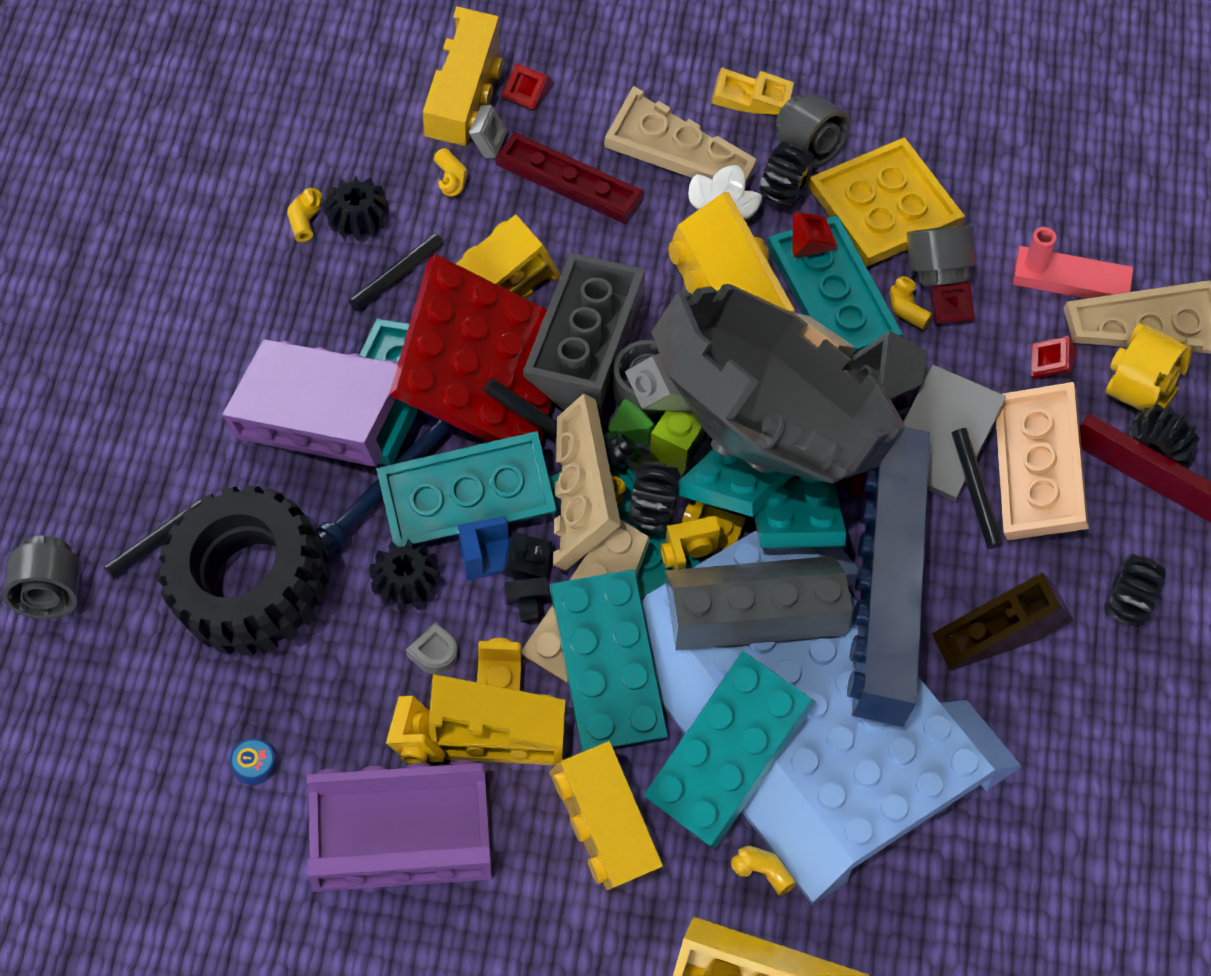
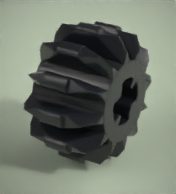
[759,141,814,208]
[324,175,389,241]
[1128,404,1200,466]
[629,461,680,532]
[369,538,441,612]
[1104,554,1166,628]

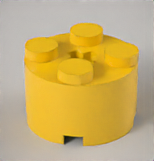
[1106,322,1193,411]

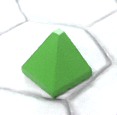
[607,399,654,447]

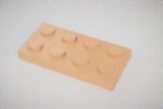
[996,382,1089,541]

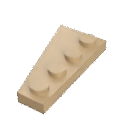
[604,86,757,188]
[1063,280,1211,354]
[553,394,621,571]
[521,520,650,686]

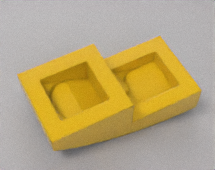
[711,67,794,115]

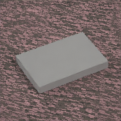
[903,365,1006,502]

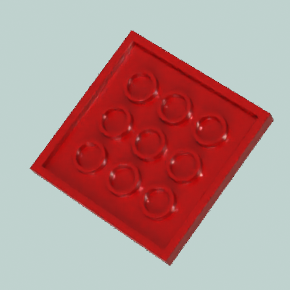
[389,254,551,444]

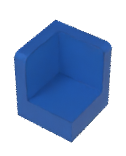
[457,516,509,581]

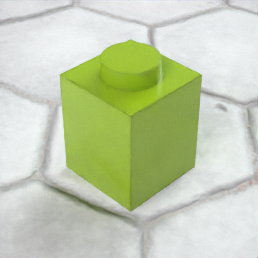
[650,410,705,475]

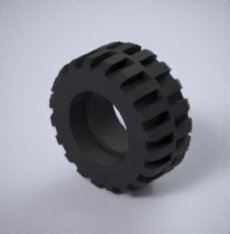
[158,485,331,656]

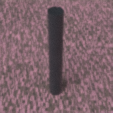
[349,233,444,312]
[483,377,557,440]
[951,428,1003,548]
[103,495,206,580]

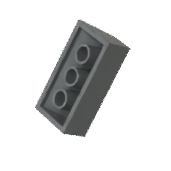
[523,252,645,418]
[665,556,853,651]

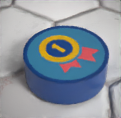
[230,738,276,785]

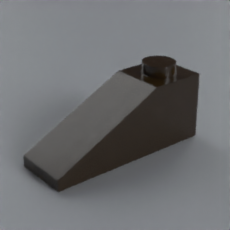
[932,572,1074,671]

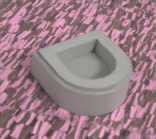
[406,622,458,674]

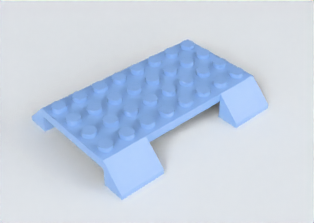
[641,530,1021,905]

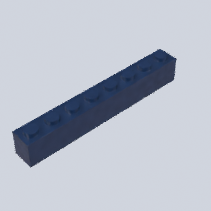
[847,427,930,727]

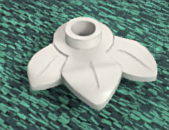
[688,165,762,219]

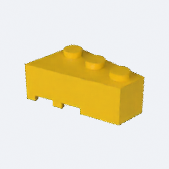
[423,6,504,146]
[456,214,561,299]
[428,674,565,765]
[549,741,663,890]

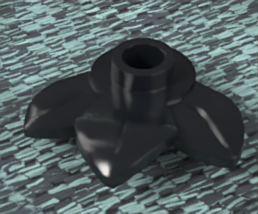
[603,431,660,474]

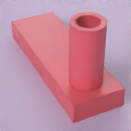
[1012,227,1133,299]

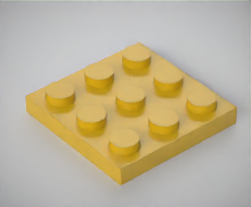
[808,137,965,267]

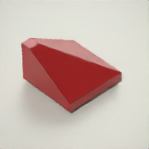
[501,63,553,111]
[792,212,838,258]
[1031,336,1077,379]

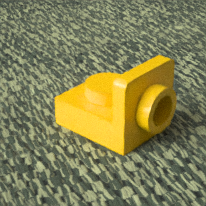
[682,501,746,554]
[660,516,720,570]
[477,638,522,691]
[386,696,445,764]

